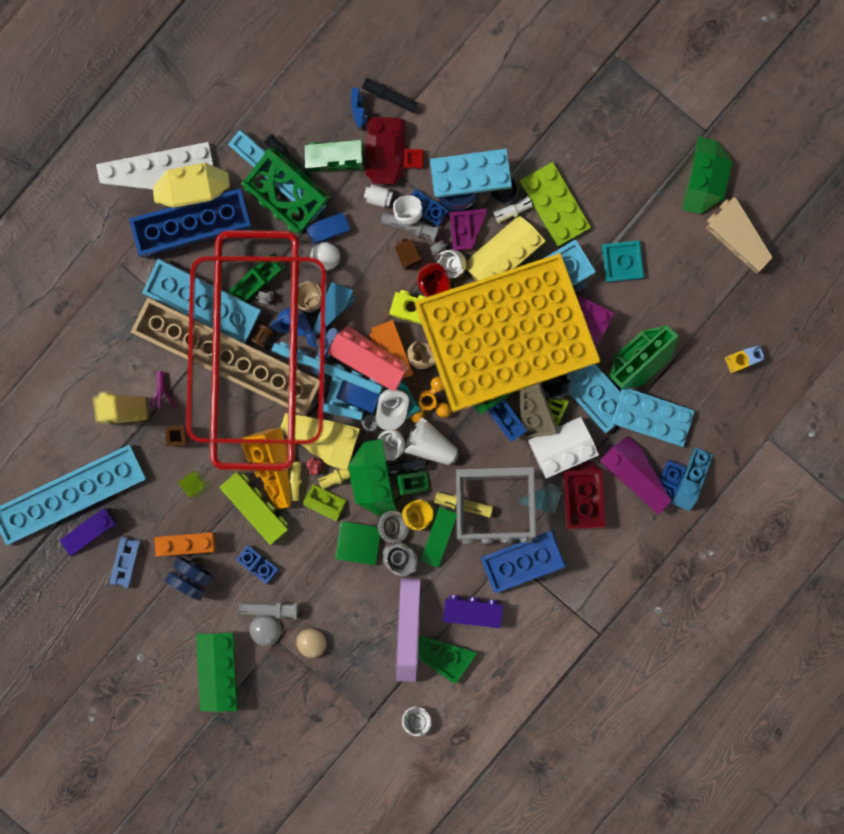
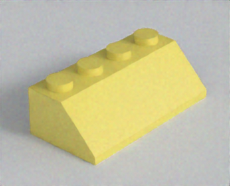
[466,215,545,281]

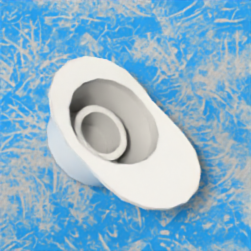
[376,389,409,431]

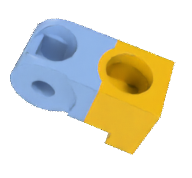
[724,345,765,373]

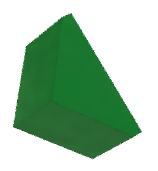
[397,471,430,495]

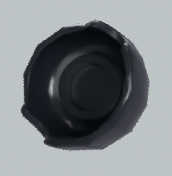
[491,177,520,205]
[541,374,571,400]

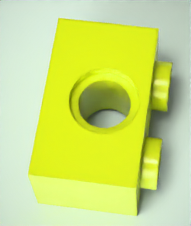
[389,290,427,325]

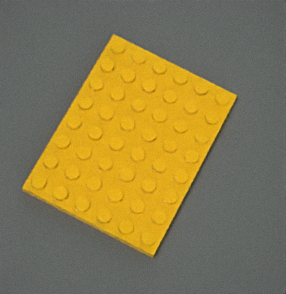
[414,253,600,412]

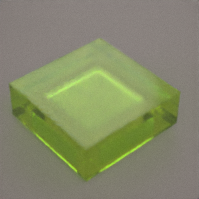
[178,471,205,498]

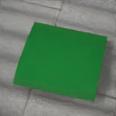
[335,521,380,565]

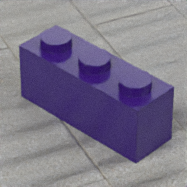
[443,595,503,629]

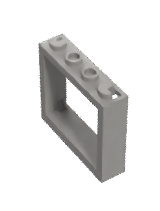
[456,467,536,544]

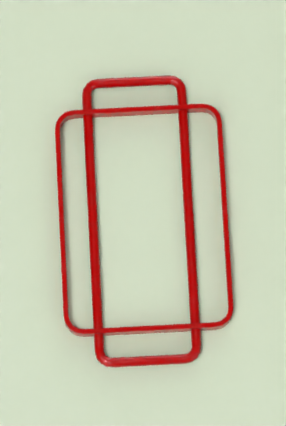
[186,230,327,471]

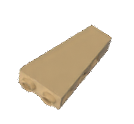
[706,197,772,274]

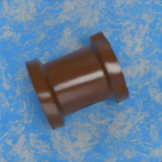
[251,324,275,349]

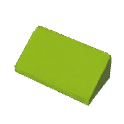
[303,484,347,521]

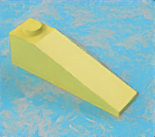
[280,413,360,471]

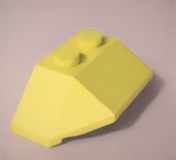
[153,163,230,208]

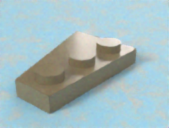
[520,382,558,440]

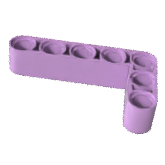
[396,578,420,682]

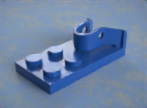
[481,529,568,594]

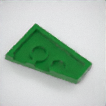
[417,635,477,684]

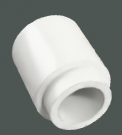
[364,184,393,207]

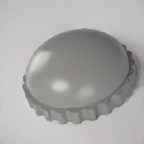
[378,511,409,544]
[249,615,282,646]

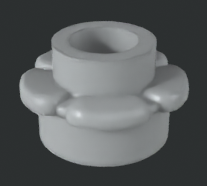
[430,240,448,256]
[256,290,275,304]
[361,414,378,432]

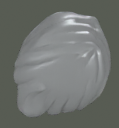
[383,543,418,577]

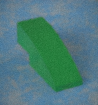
[228,253,287,301]
[420,507,457,567]

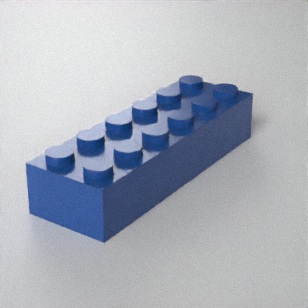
[129,189,252,258]

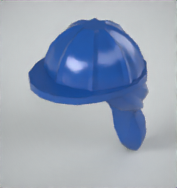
[271,307,318,348]

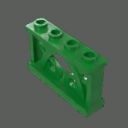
[241,147,331,234]

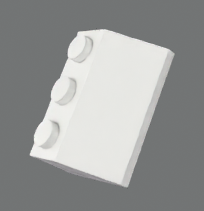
[528,417,599,478]

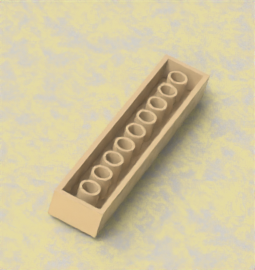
[131,297,319,416]

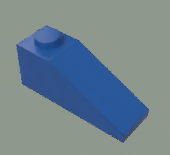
[483,398,527,442]

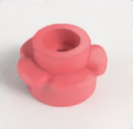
[306,457,322,475]

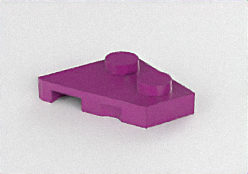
[450,209,487,251]

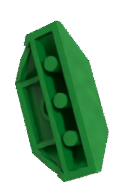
[681,136,732,215]
[610,325,680,390]
[348,439,397,516]

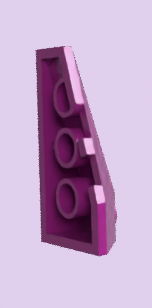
[600,436,671,516]

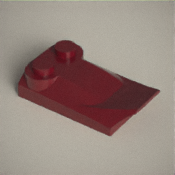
[365,117,405,184]
[563,462,606,530]

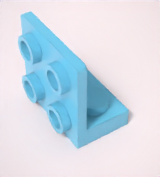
[324,376,364,421]

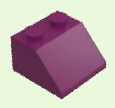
[577,296,614,349]

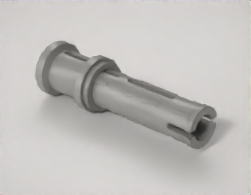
[381,211,439,243]
[239,602,299,620]

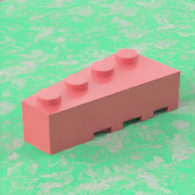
[328,325,409,391]

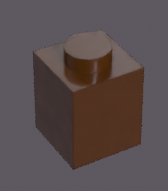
[394,238,421,270]
[165,426,189,447]

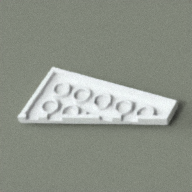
[96,142,214,190]

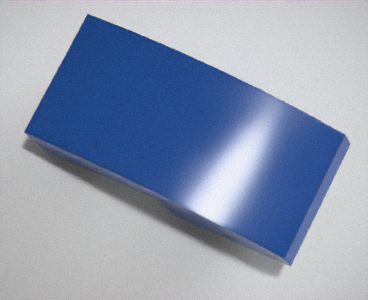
[351,87,368,131]
[410,189,448,226]
[306,213,350,245]
[336,381,380,414]
[659,459,686,504]
[236,545,280,585]

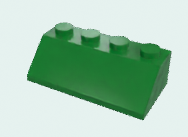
[196,631,239,712]

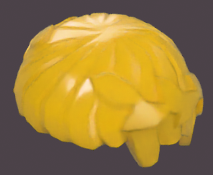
[402,500,434,531]

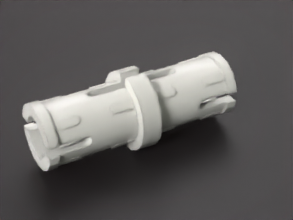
[493,196,533,223]

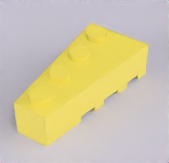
[94,392,148,425]

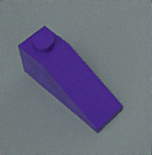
[60,508,118,556]

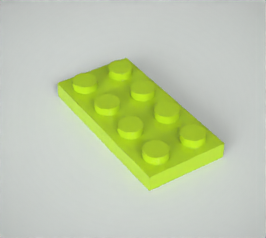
[519,162,591,247]

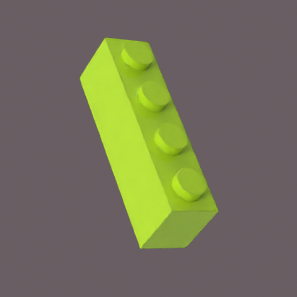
[219,472,289,545]

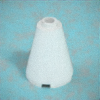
[404,418,459,465]

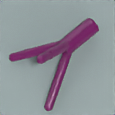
[150,371,177,409]

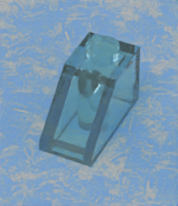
[517,484,562,514]

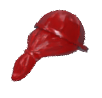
[417,263,451,297]

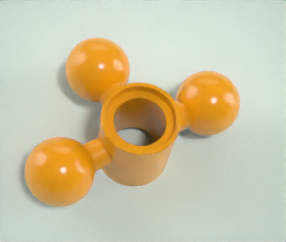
[410,376,451,423]

